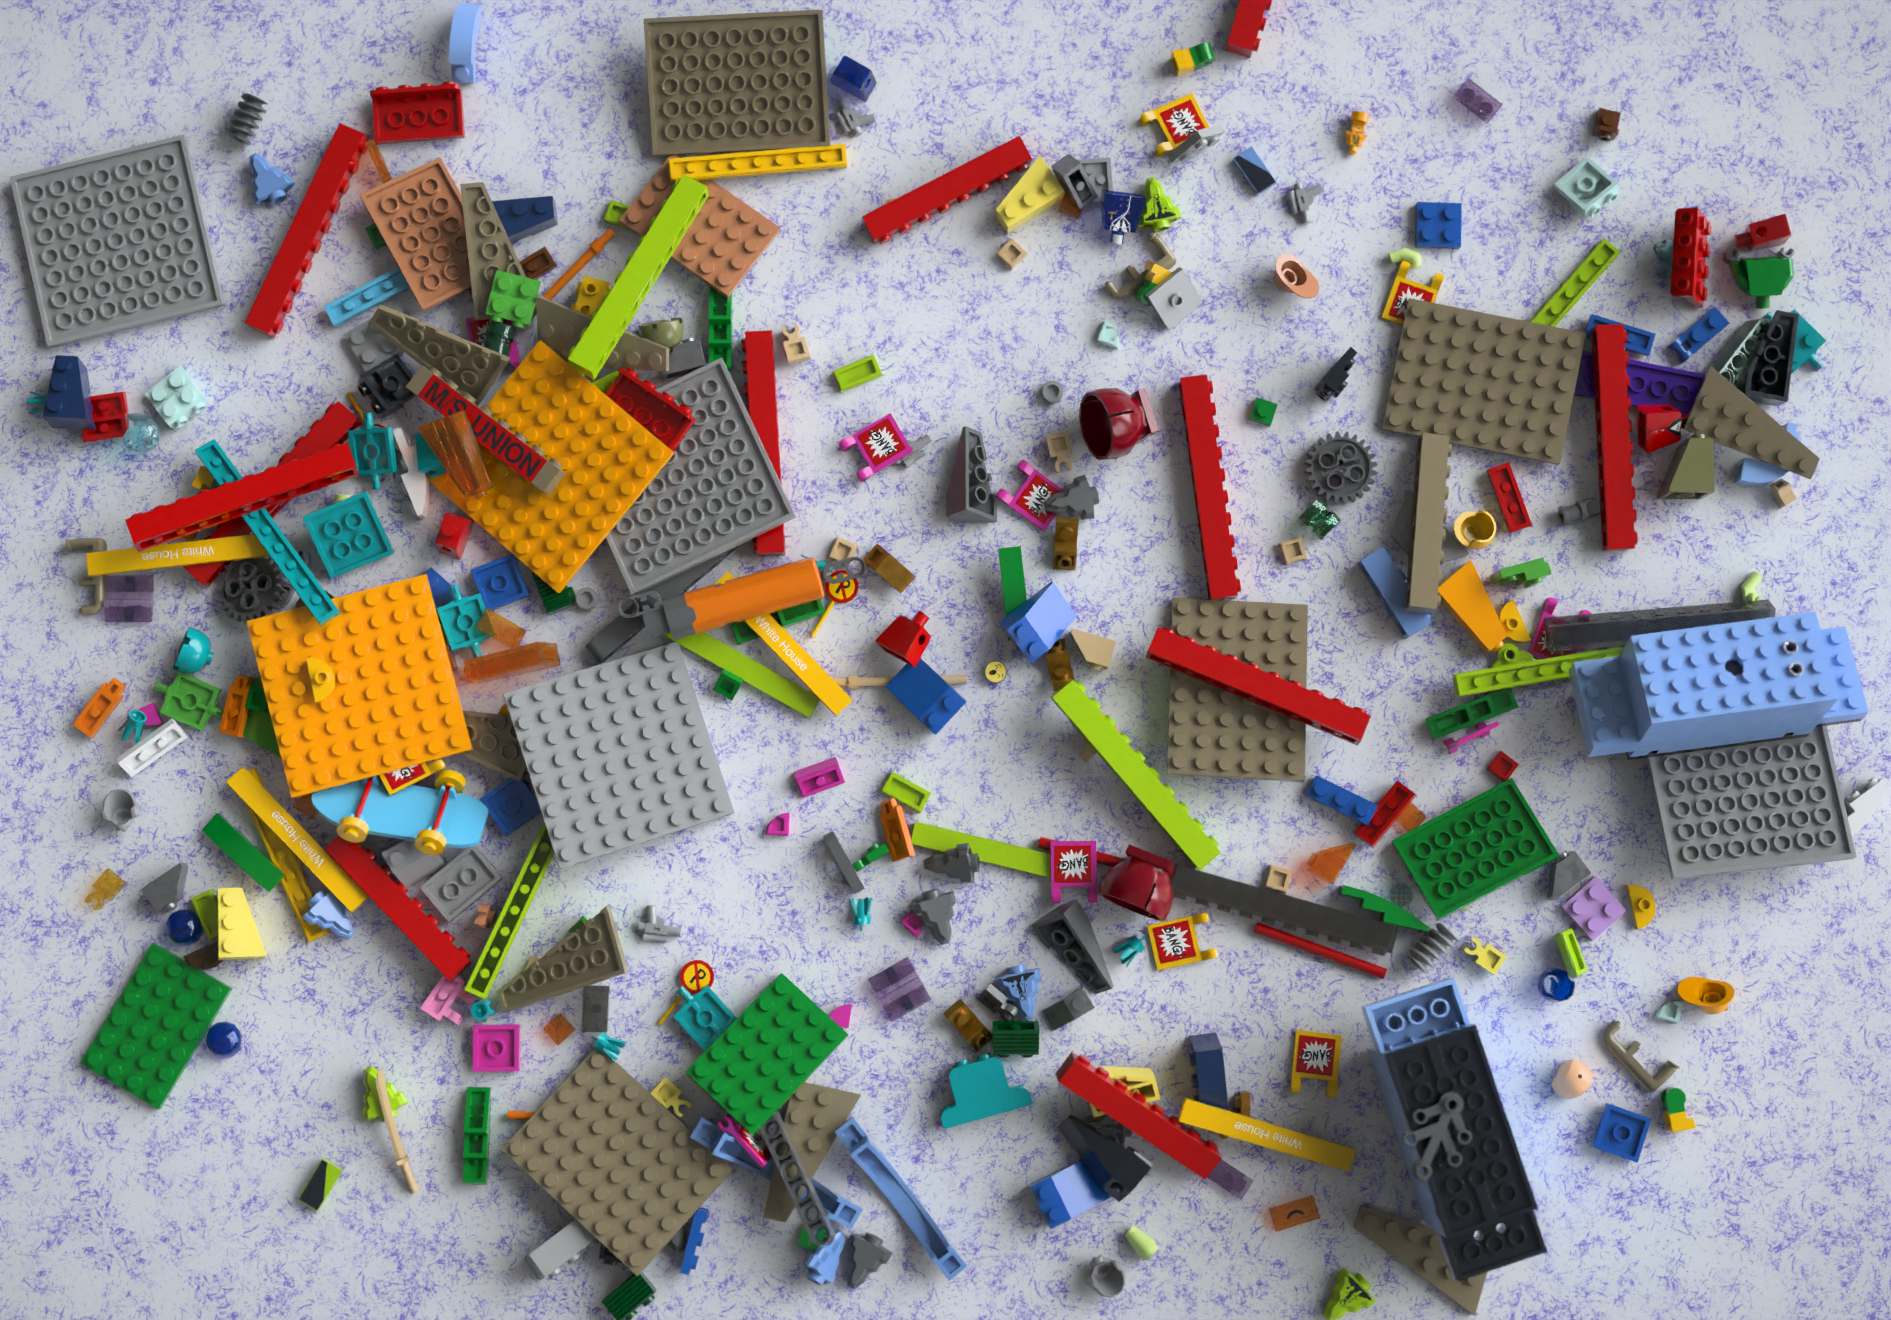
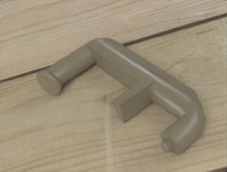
[1104,231,1176,299]
[65,538,107,615]
[1604,1020,1680,1092]

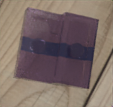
[104,575,154,622]
[868,957,931,1022]

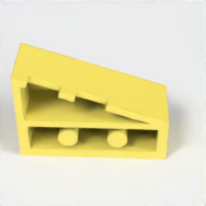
[995,156,1064,234]
[217,888,267,960]
[1089,1066,1161,1117]

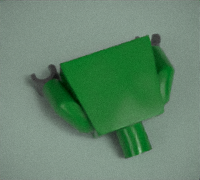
[1723,247,1794,309]

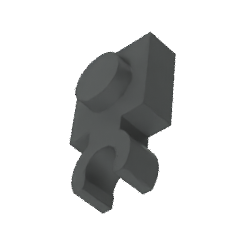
[977,983,1019,1021]

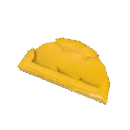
[1499,599,1531,643]
[306,658,335,703]
[1626,885,1656,930]

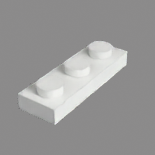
[116,718,188,777]

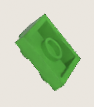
[485,270,541,328]
[1490,557,1551,588]

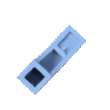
[449,3,481,84]
[1734,422,1798,487]

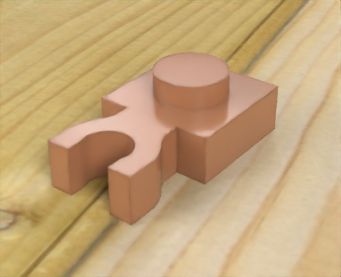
[474,904,496,928]

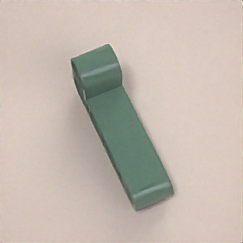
[1704,318,1770,393]

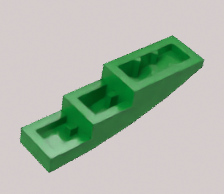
[708,287,733,372]
[998,546,1027,641]
[730,599,825,645]
[1425,688,1519,740]
[202,813,285,892]
[1338,885,1429,932]
[462,1087,491,1185]

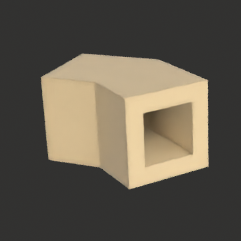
[1770,478,1797,508]

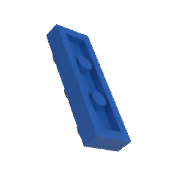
[1584,314,1656,356]
[1306,775,1378,827]

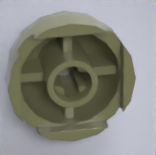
[638,317,684,353]

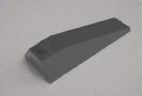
[946,426,997,523]
[1031,899,1114,994]

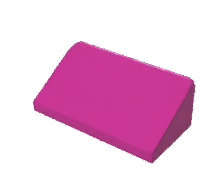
[794,757,845,798]

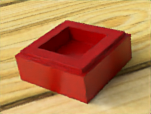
[1486,751,1519,782]

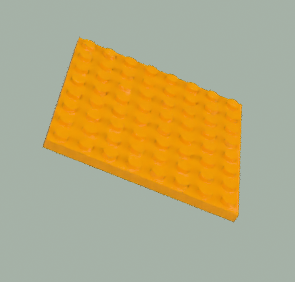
[428,340,675,593]
[247,574,473,798]

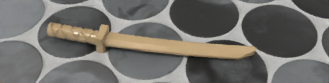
[375,1068,419,1194]

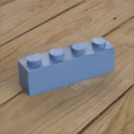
[1357,547,1432,639]

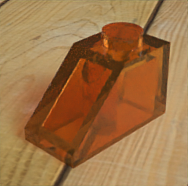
[1306,843,1356,885]

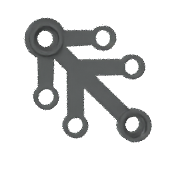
[1402,1092,1472,1181]

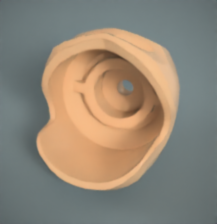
[1552,1059,1593,1099]

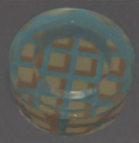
[1389,884,1413,907]

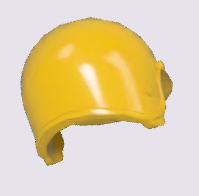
[1454,510,1496,549]

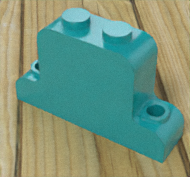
[941,1053,1033,1129]

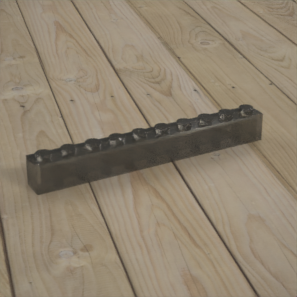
[1544,599,1776,653]
[1171,864,1399,956]

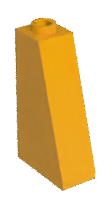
[1438,560,1507,653]

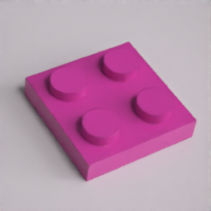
[473,1024,520,1072]

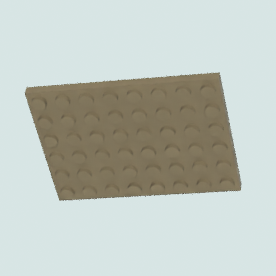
[644,9,830,155]
[1381,298,1586,465]
[1166,597,1308,782]
[501,1048,733,1276]

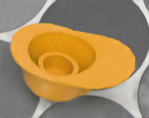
[1678,977,1735,1015]

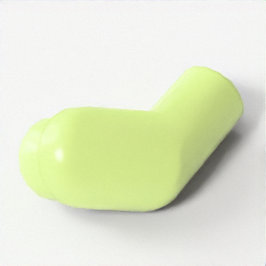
[1388,248,1421,268]
[1741,571,1762,605]

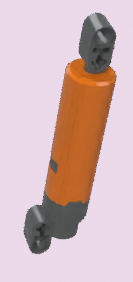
[618,556,866,641]

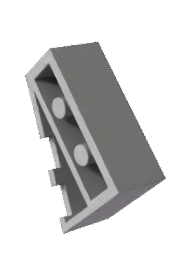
[524,1219,599,1280]

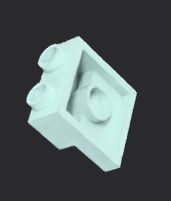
[1554,157,1619,220]
[145,366,210,429]

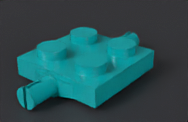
[1763,309,1826,373]
[348,413,398,490]
[436,584,495,660]
[673,985,737,1050]

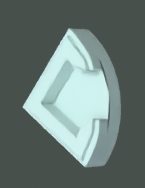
[1096,320,1119,349]
[1654,1001,1684,1024]

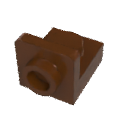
[1592,108,1621,141]

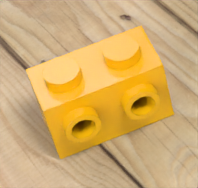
[571,276,612,316]

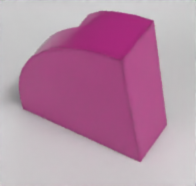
[138,703,164,726]
[766,813,790,836]
[900,910,923,938]
[829,1005,852,1028]

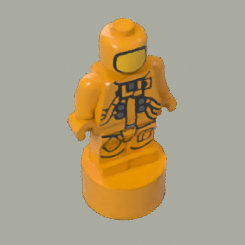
[1345,111,1369,156]

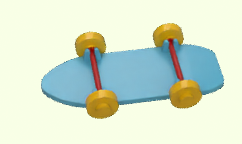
[311,770,488,855]

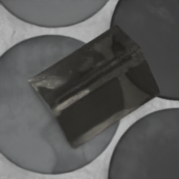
[582,985,610,1032]

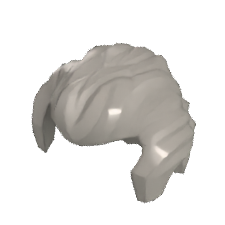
[101,789,141,832]
[1087,1255,1126,1298]

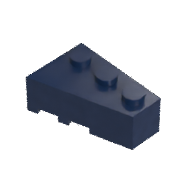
[492,196,558,244]
[42,355,96,430]
[1189,1032,1229,1111]

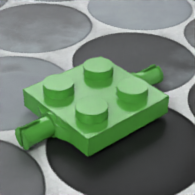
[153,672,224,731]

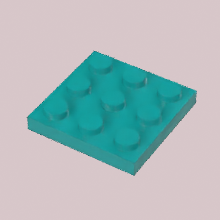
[302,490,394,579]

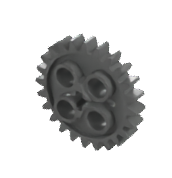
[1304,431,1378,505]
[216,556,288,624]

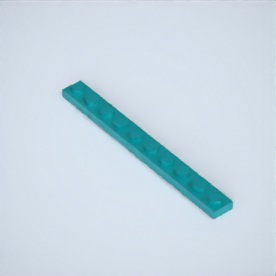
[195,439,340,626]

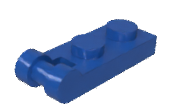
[1668,307,1730,363]
[680,1207,709,1275]

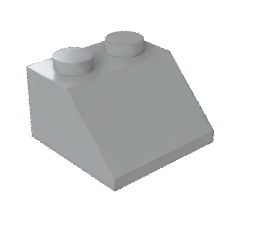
[382,839,447,888]

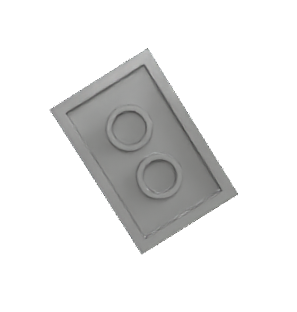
[343,301,411,372]
[420,846,503,923]

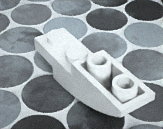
[393,427,430,520]
[1844,777,1888,836]

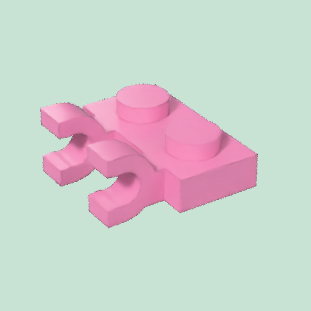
[420,975,477,1026]

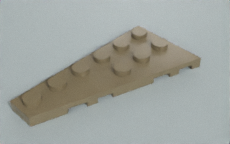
[460,182,537,320]
[537,296,669,372]
[368,305,511,406]
[1682,366,1820,480]
[460,711,527,782]
[497,906,629,1013]
[763,1082,861,1223]
[1354,1205,1487,1315]

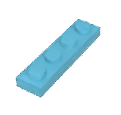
[323,268,410,328]

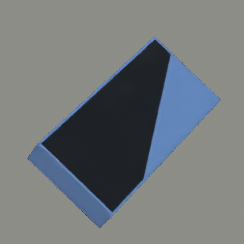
[1233,146,1276,196]

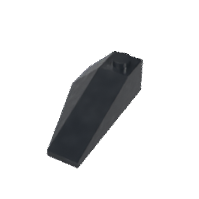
[1743,310,1799,406]
[1058,1115,1154,1202]

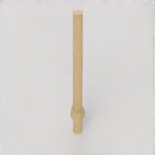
[832,675,966,689]

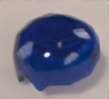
[166,909,203,946]
[1538,967,1575,1003]
[206,1021,242,1059]

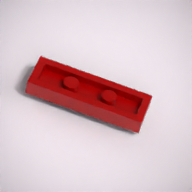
[1487,462,1532,534]
[1354,780,1416,848]

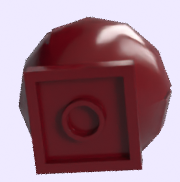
[1079,388,1159,460]
[1098,844,1175,922]

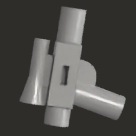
[836,96,875,137]
[1286,183,1323,225]
[896,434,932,468]
[638,905,681,943]

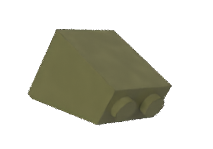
[1657,434,1715,499]

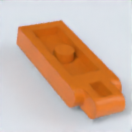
[218,674,253,738]
[72,678,126,738]
[880,798,915,862]

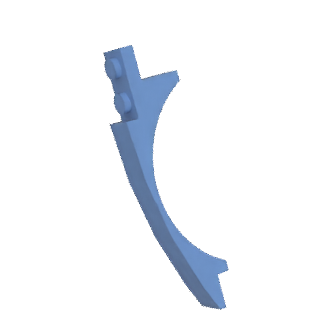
[689,1116,863,1229]
[834,1116,967,1281]

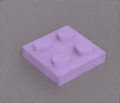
[1560,876,1626,941]

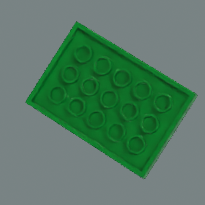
[1392,778,1559,921]
[80,943,233,1109]
[685,973,849,1137]

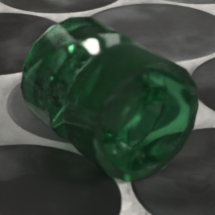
[481,321,517,357]
[1299,498,1342,540]

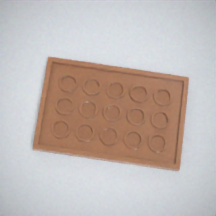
[619,154,780,298]
[360,157,472,312]

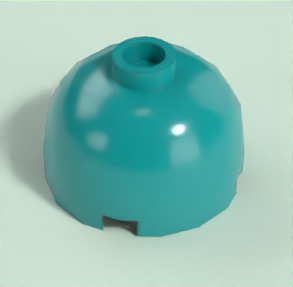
[173,627,214,674]

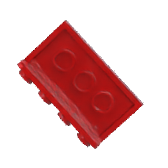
[370,81,465,145]
[1670,207,1711,308]
[605,367,696,452]

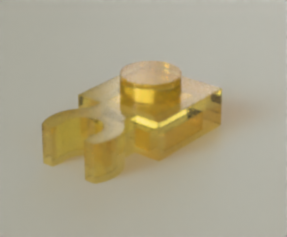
[85,868,127,910]

